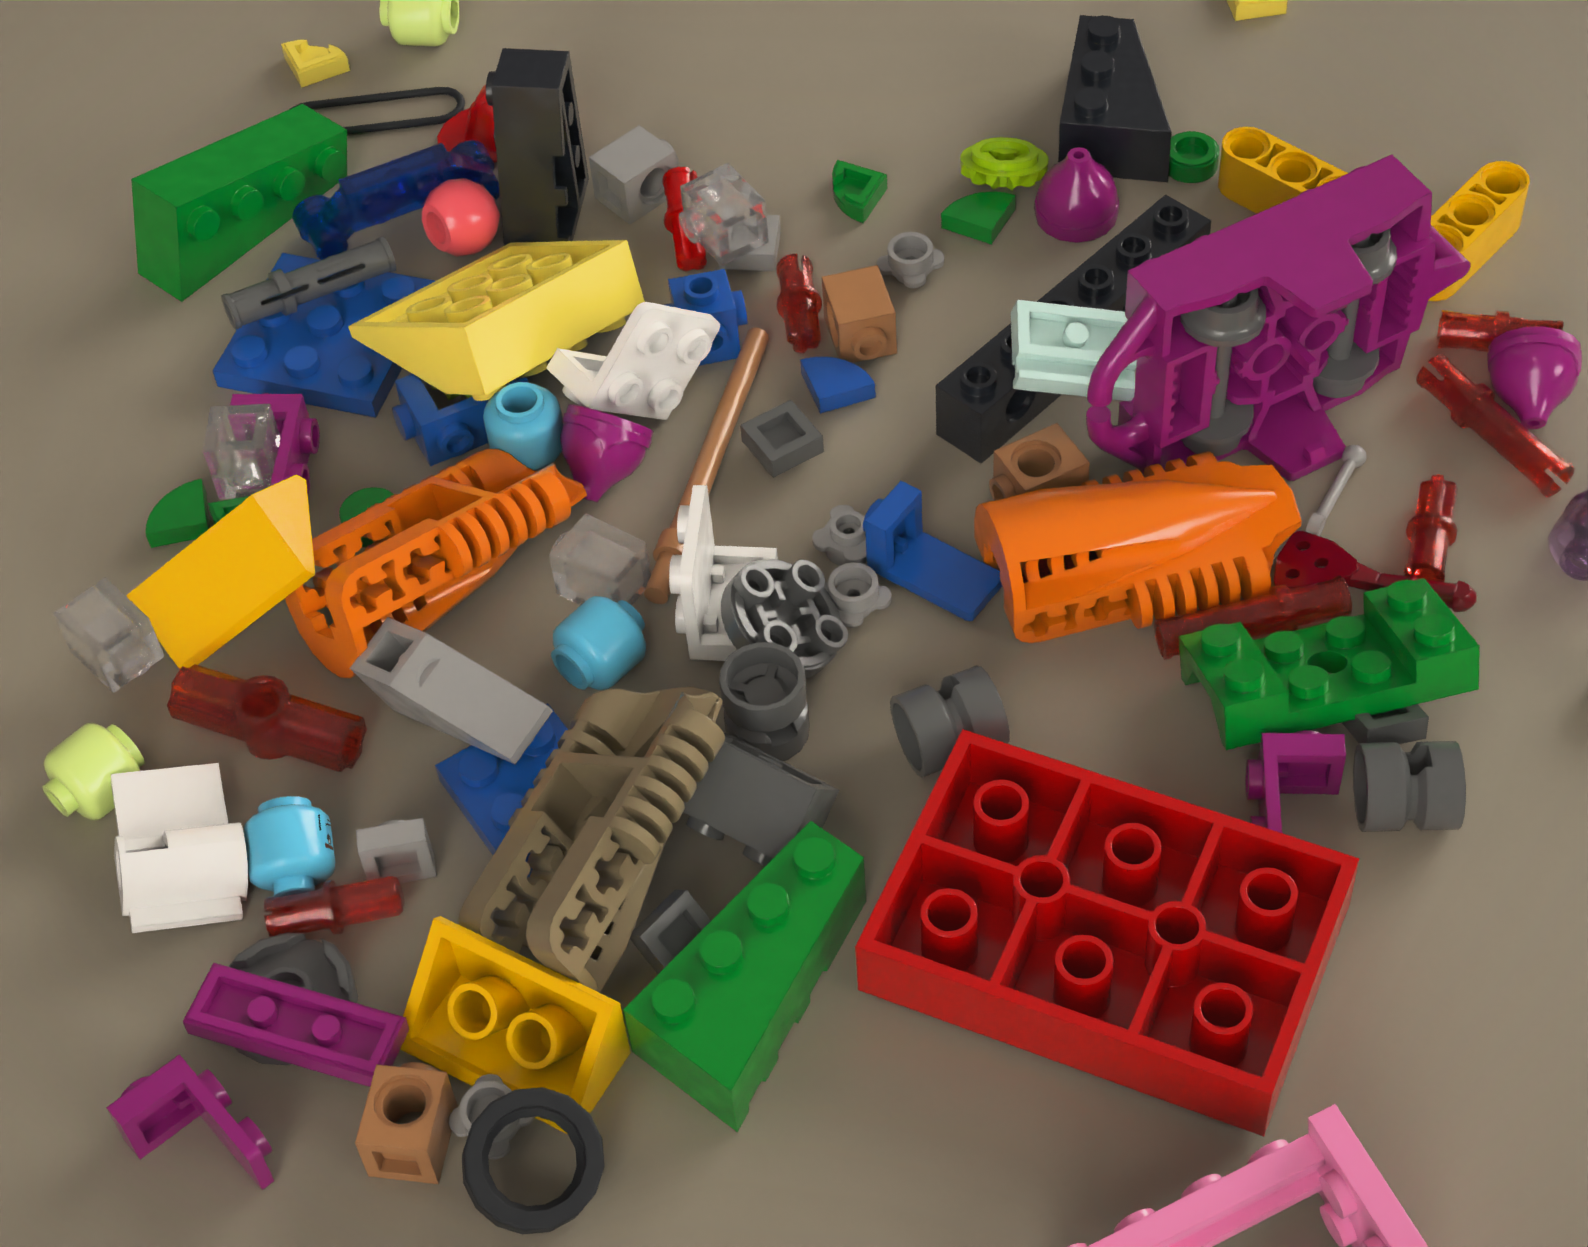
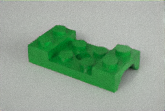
[1179,578,1480,750]

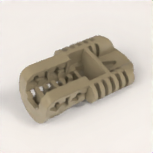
[458,686,725,993]

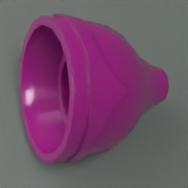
[1034,147,1120,243]
[1487,326,1582,429]
[561,404,654,503]

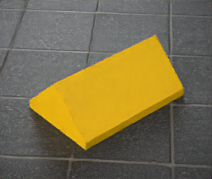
[126,474,315,672]
[400,916,631,1135]

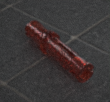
[1416,354,1575,497]
[1154,575,1352,660]

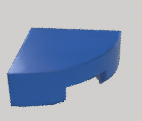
[800,356,876,414]

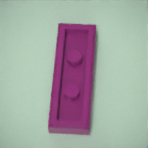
[183,962,409,1087]

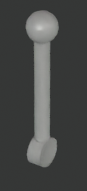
[1305,445,1367,536]

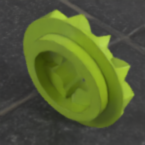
[960,137,1049,190]

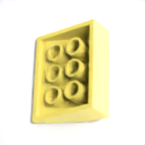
[348,240,645,401]

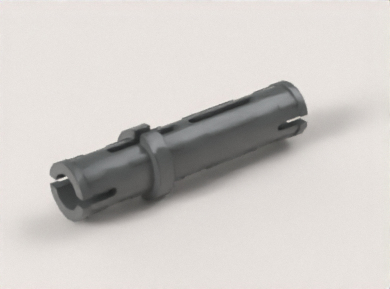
[221,237,396,330]

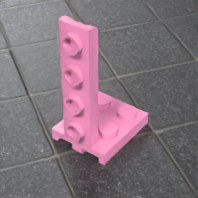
[1067,1104,1428,1247]

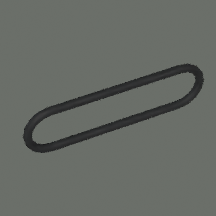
[290,87,465,135]

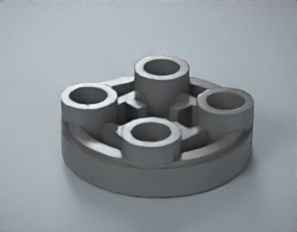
[721,559,848,679]

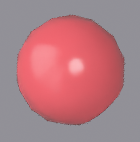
[422,178,500,257]

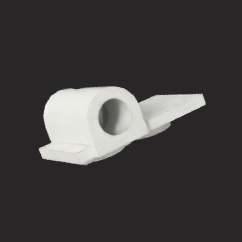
[111,763,248,933]

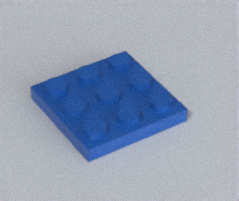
[213,253,435,418]

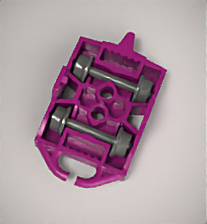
[1086,154,1471,481]

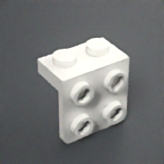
[546,302,720,420]
[669,485,778,661]

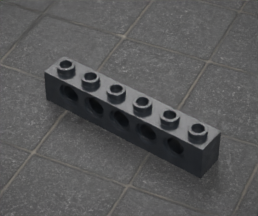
[935,195,1211,464]

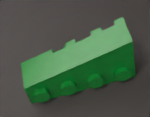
[131,104,347,302]
[623,821,866,1132]

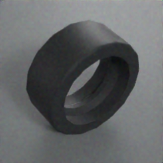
[462,1087,605,1235]

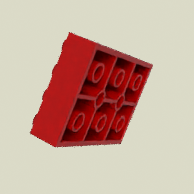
[855,729,1360,1137]

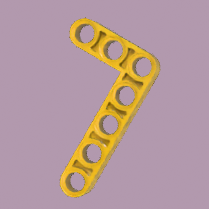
[1218,127,1530,301]

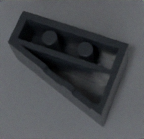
[1058,15,1172,183]
[486,48,589,246]

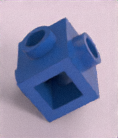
[663,269,748,366]

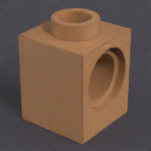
[822,265,897,363]
[989,423,1090,501]
[355,1062,458,1184]

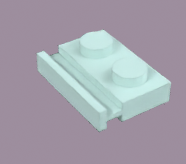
[1011,300,1137,401]

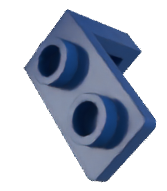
[392,374,529,466]
[863,481,1002,621]

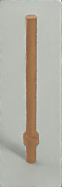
[644,328,769,604]

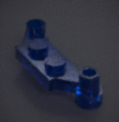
[292,140,500,260]

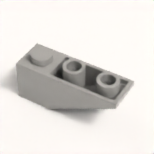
[349,617,553,764]

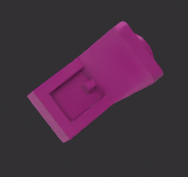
[228,393,320,495]
[1245,730,1346,833]
[106,1054,274,1190]

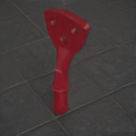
[1274,531,1477,612]

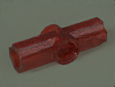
[167,664,367,772]

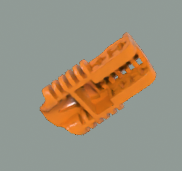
[285,449,587,678]
[974,451,1302,643]

